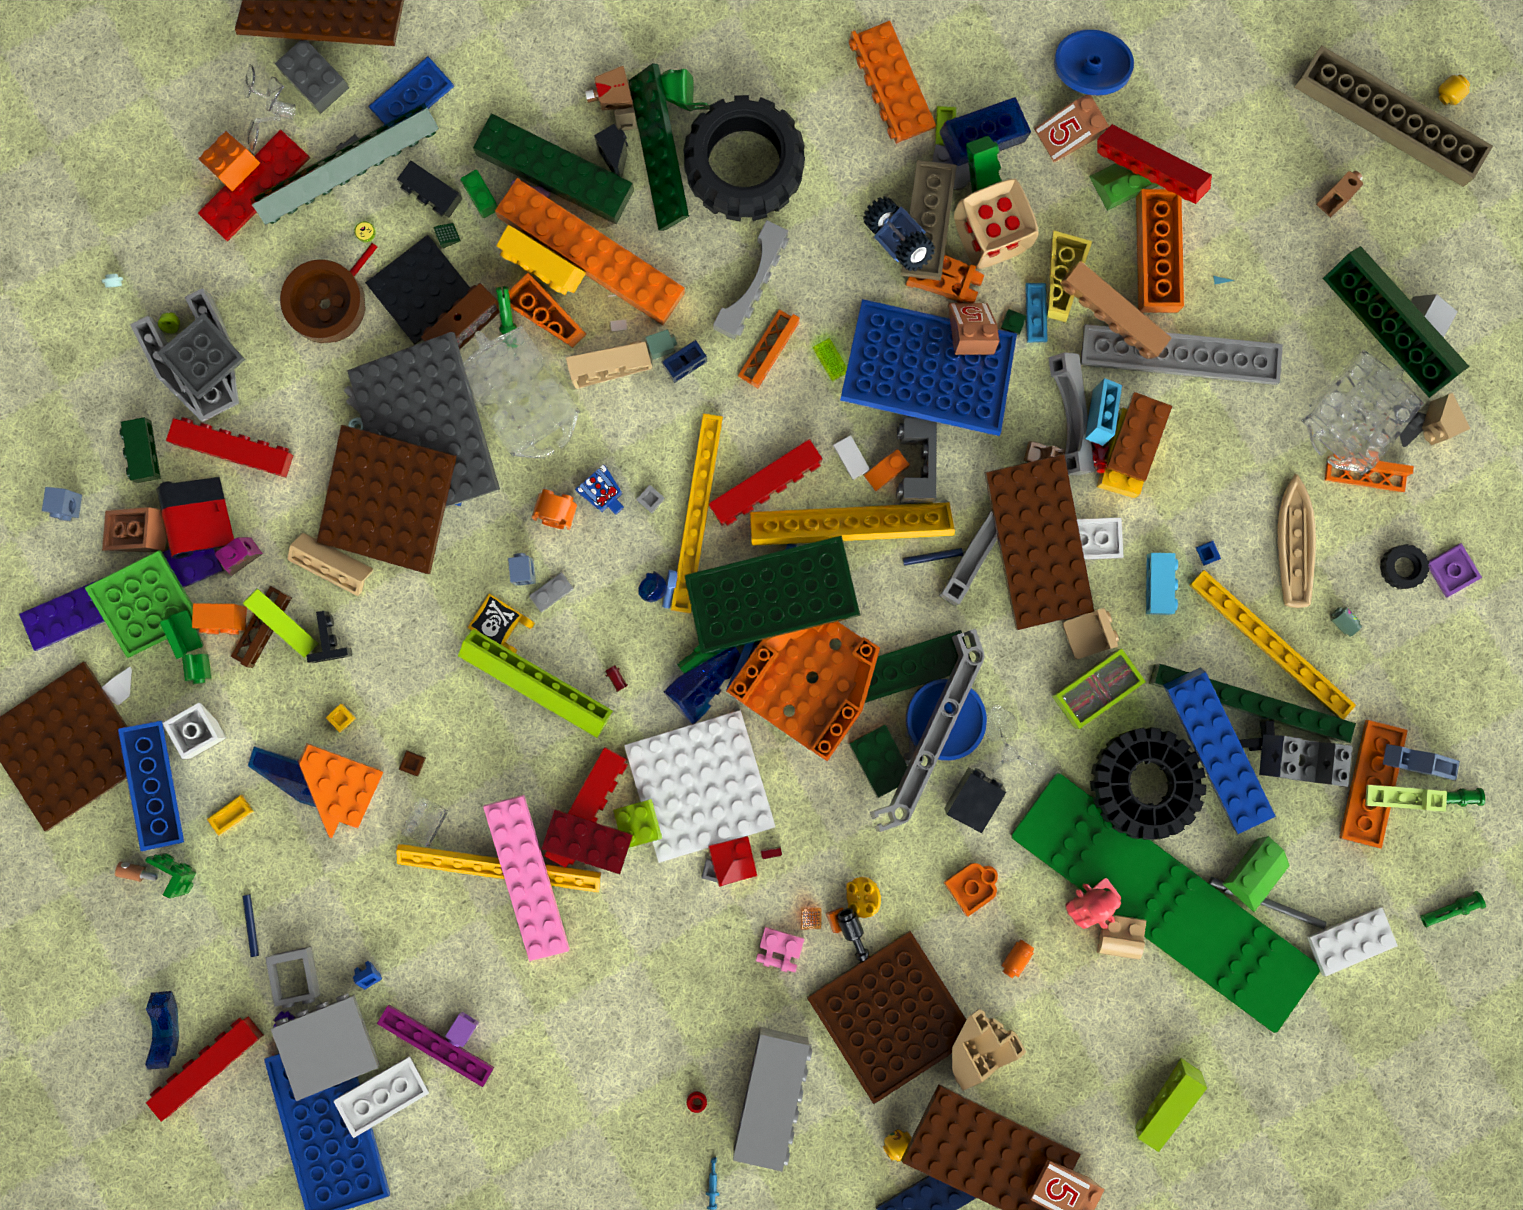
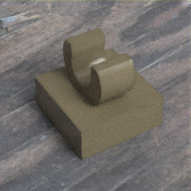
[614,107,637,131]

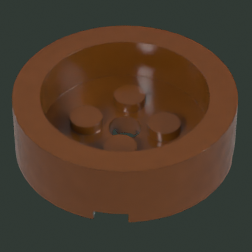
[280,259,366,343]

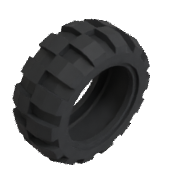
[683,95,805,222]

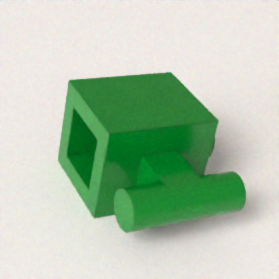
[182,654,211,685]

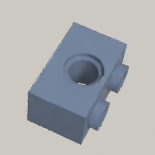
[42,487,82,521]
[508,553,536,586]

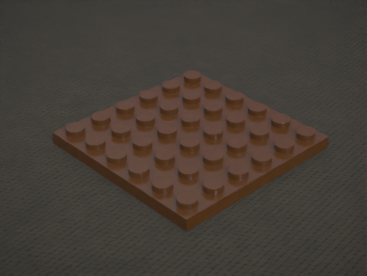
[317,425,457,574]
[0,662,128,832]
[807,930,967,1104]

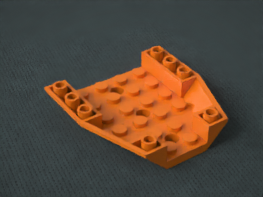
[726,621,880,761]

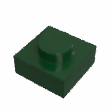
[1001,309,1027,335]

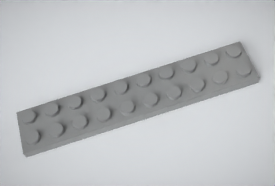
[1080,324,1283,385]

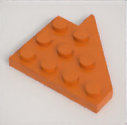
[298,743,383,838]

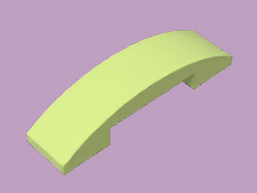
[1365,785,1447,812]

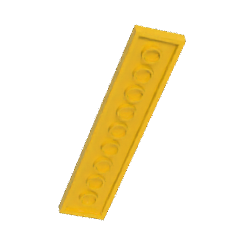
[750,502,955,545]

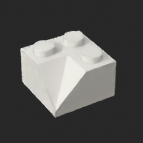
[163,703,226,759]

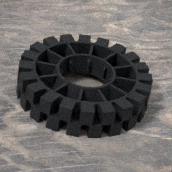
[1090,727,1206,840]

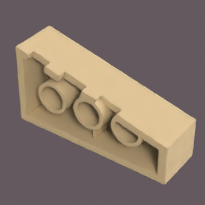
[565,341,653,389]

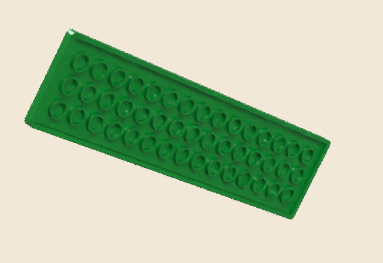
[1011,773,1320,1033]

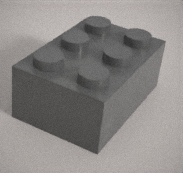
[274,40,349,114]

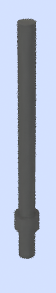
[1209,877,1326,929]

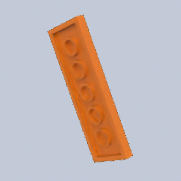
[1339,720,1408,849]

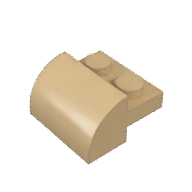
[1097,915,1146,960]

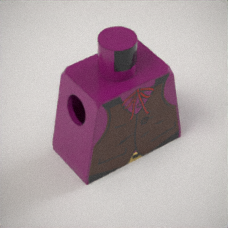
[215,537,263,576]

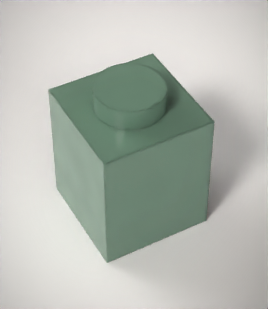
[645,329,677,360]

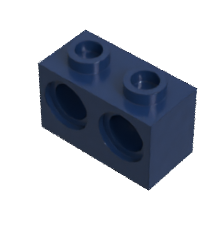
[662,340,707,383]

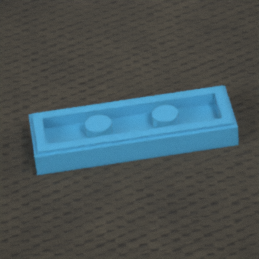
[1025,283,1047,343]

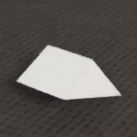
[102,667,132,705]

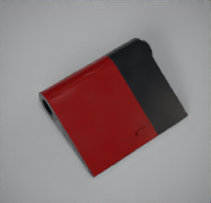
[156,477,234,559]

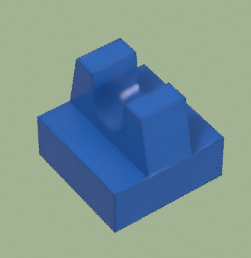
[353,961,382,990]

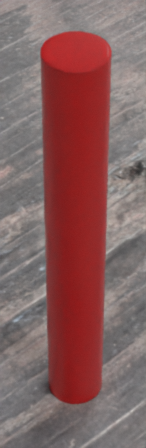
[350,243,378,276]

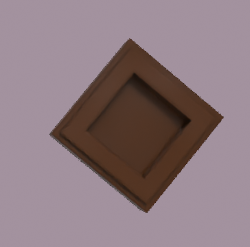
[399,750,426,777]

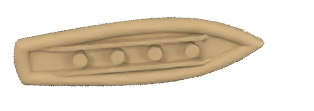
[1278,474,1316,608]

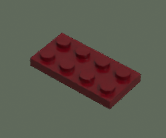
[542,809,633,874]

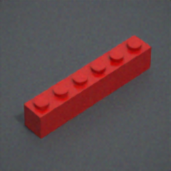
[1097,124,1212,204]
[166,417,294,478]
[708,439,823,526]
[544,747,628,868]
[146,1016,264,1122]

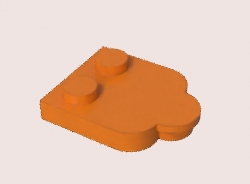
[943,863,998,917]

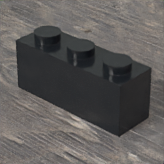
[397,160,462,218]

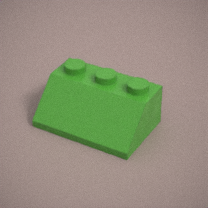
[1089,163,1159,211]
[1223,836,1290,912]

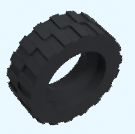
[1380,544,1430,589]

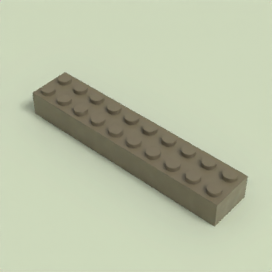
[1294,45,1493,187]

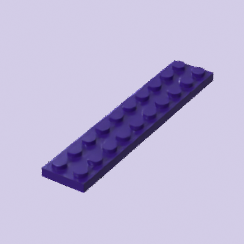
[19,548,224,651]

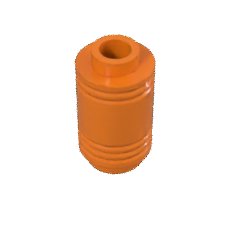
[1001,939,1034,979]

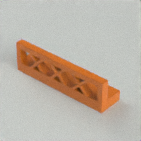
[738,309,800,388]
[1325,454,1414,492]

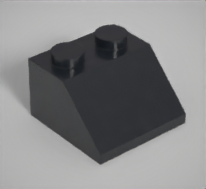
[594,123,628,177]

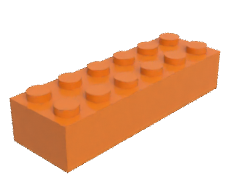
[1136,189,1184,313]

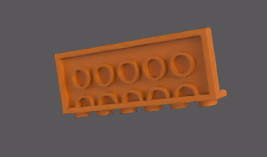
[849,21,936,144]

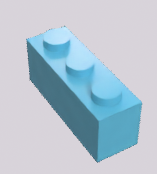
[1085,378,1122,446]
[1146,553,1178,615]

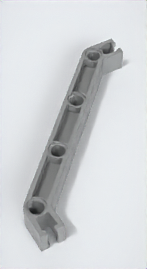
[870,629,985,832]

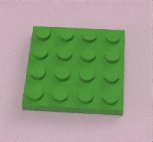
[85,550,193,658]

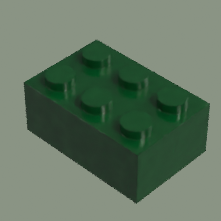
[848,724,907,798]

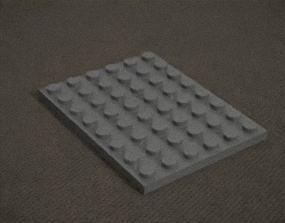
[347,332,500,508]

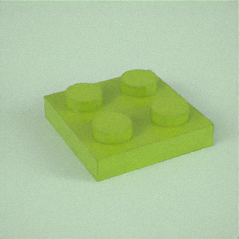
[613,799,662,848]

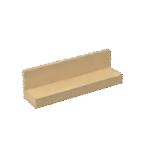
[287,533,373,596]

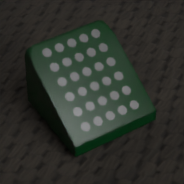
[433,223,461,249]

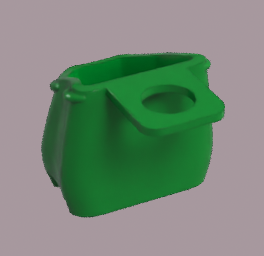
[661,69,709,111]

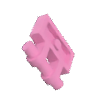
[756,927,804,973]

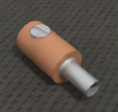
[115,862,158,882]

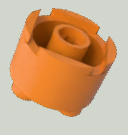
[531,489,577,530]

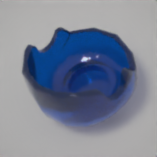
[638,571,666,603]

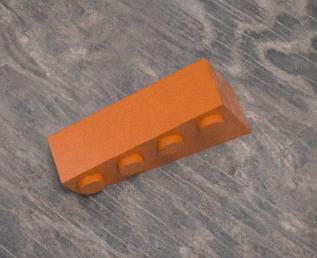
[509,273,587,348]

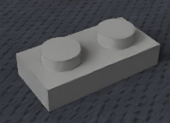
[529,572,574,613]

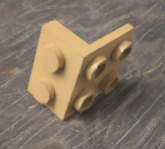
[1063,608,1119,659]

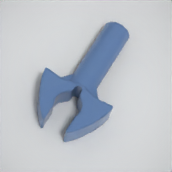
[662,570,677,608]

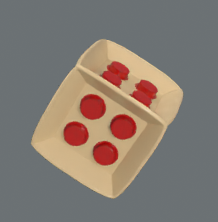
[954,179,1039,269]

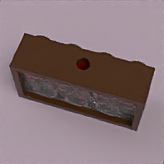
[421,283,500,350]

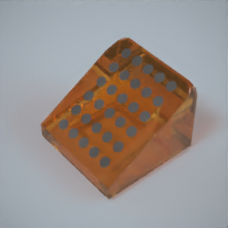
[801,907,821,930]

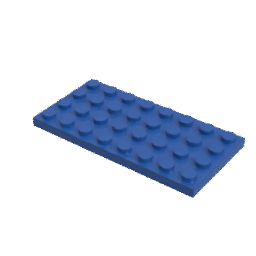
[264,1054,390,1210]

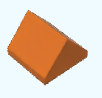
[826,907,843,933]

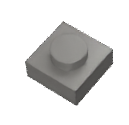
[636,485,665,514]

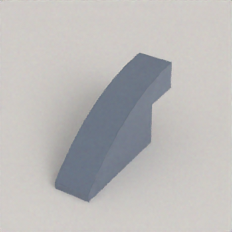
[1383,744,1460,781]

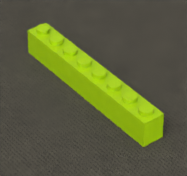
[458,629,613,738]

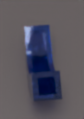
[145,991,179,1070]

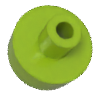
[158,312,180,333]

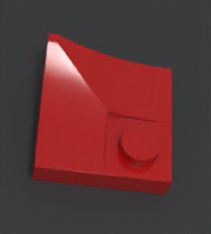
[708,836,757,887]

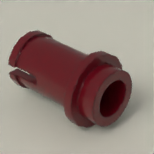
[605,665,628,692]

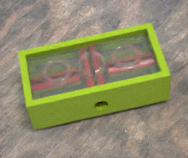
[1052,649,1146,729]

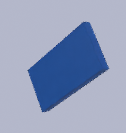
[368,56,454,125]

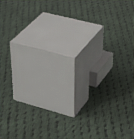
[1411,294,1457,337]

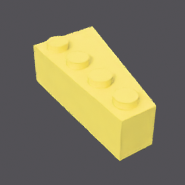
[1047,230,1092,323]

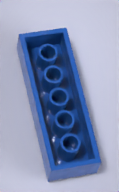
[118,721,184,851]

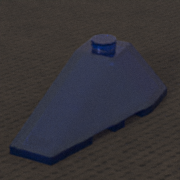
[663,647,741,725]
[248,746,316,807]

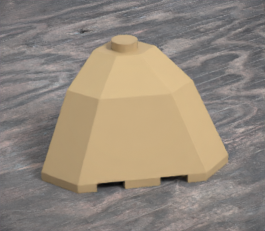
[952,1009,1026,1091]

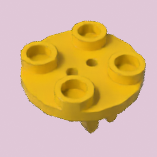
[846,877,881,918]

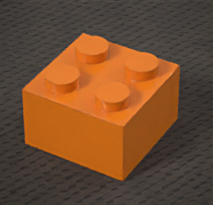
[198,131,260,191]
[192,603,247,635]

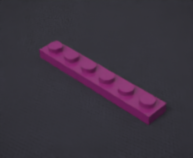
[377,1004,495,1087]

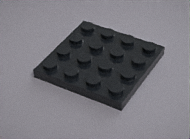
[365,235,470,345]

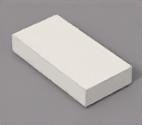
[833,435,870,480]

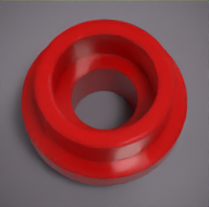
[687,1091,707,1113]

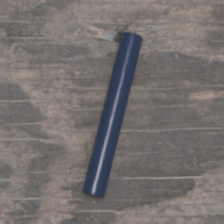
[902,548,963,566]
[242,894,259,957]

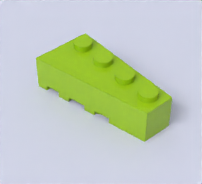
[1135,1058,1207,1152]

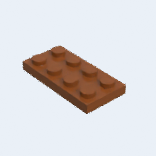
[1106,392,1172,482]

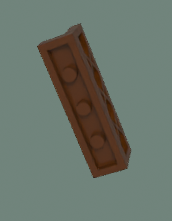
[231,586,293,668]

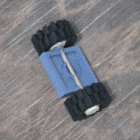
[863,196,935,271]

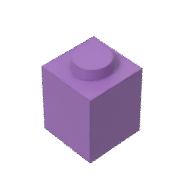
[445,1012,479,1047]

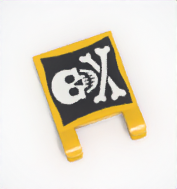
[467,594,535,653]

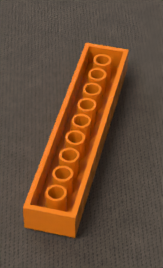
[495,178,685,325]

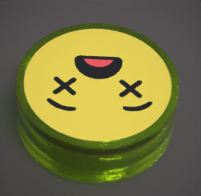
[355,221,376,243]

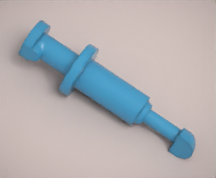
[706,1157,719,1210]

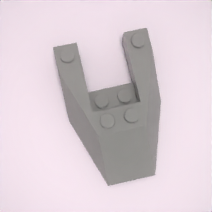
[130,288,239,422]

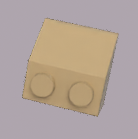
[1422,392,1471,445]

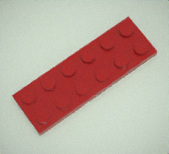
[198,129,310,242]

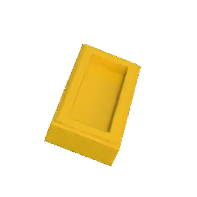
[207,795,253,836]

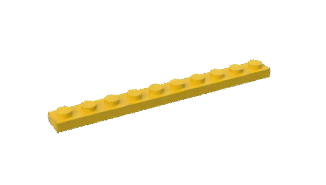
[671,413,723,614]
[1189,570,1356,720]
[396,844,601,892]

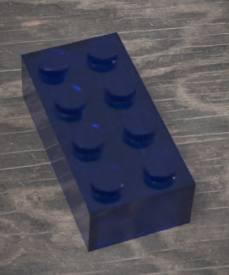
[939,97,1031,167]

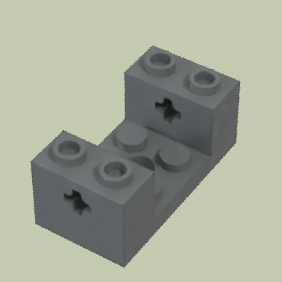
[896,417,937,504]
[1259,734,1352,787]

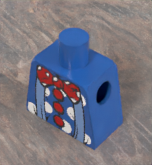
[575,464,624,515]

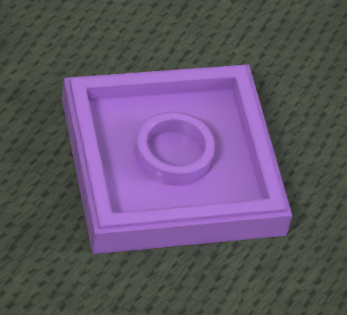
[1429,543,1482,598]

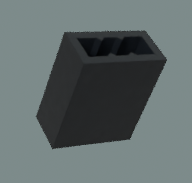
[944,767,1007,833]

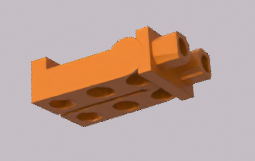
[906,255,984,303]

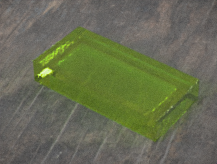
[812,337,847,382]

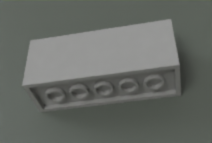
[733,1027,812,1172]

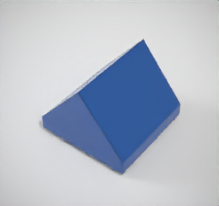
[1196,541,1221,566]

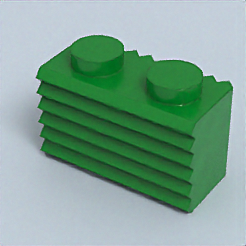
[461,170,498,218]

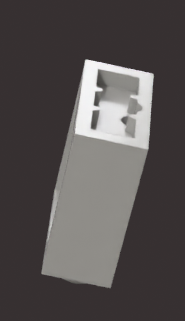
[265,946,320,1009]

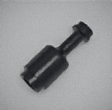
[837,908,870,962]

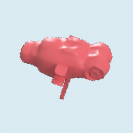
[1065,878,1121,929]

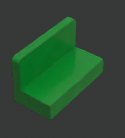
[160,610,203,659]

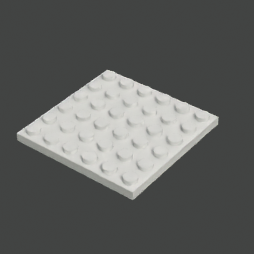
[624,710,776,863]

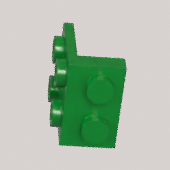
[145,853,196,899]

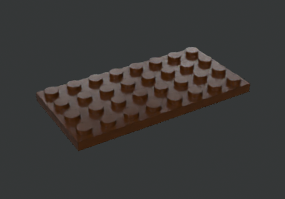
[235,0,404,46]
[984,454,1094,630]
[901,1084,1081,1210]

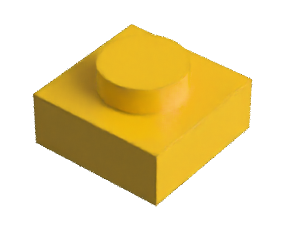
[326,704,356,732]

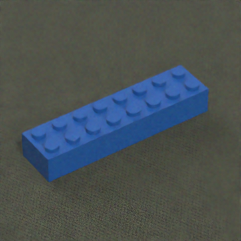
[1163,667,1276,834]

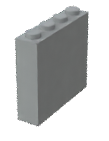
[271,993,380,1101]

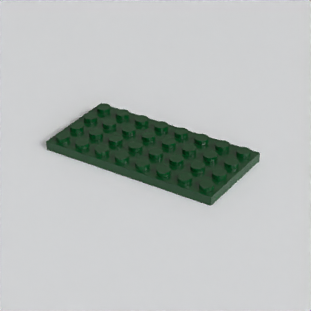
[684,536,861,654]

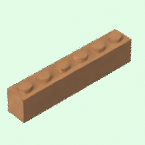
[1060,261,1171,359]

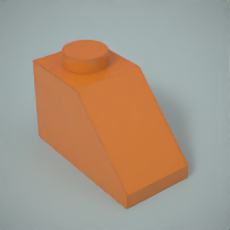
[864,449,910,491]

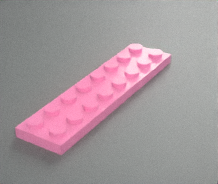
[483,795,570,961]

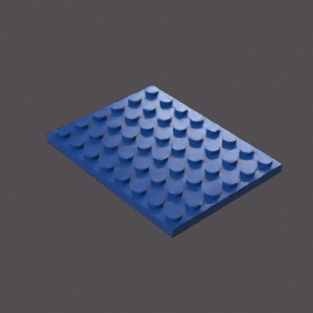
[840,299,1017,436]

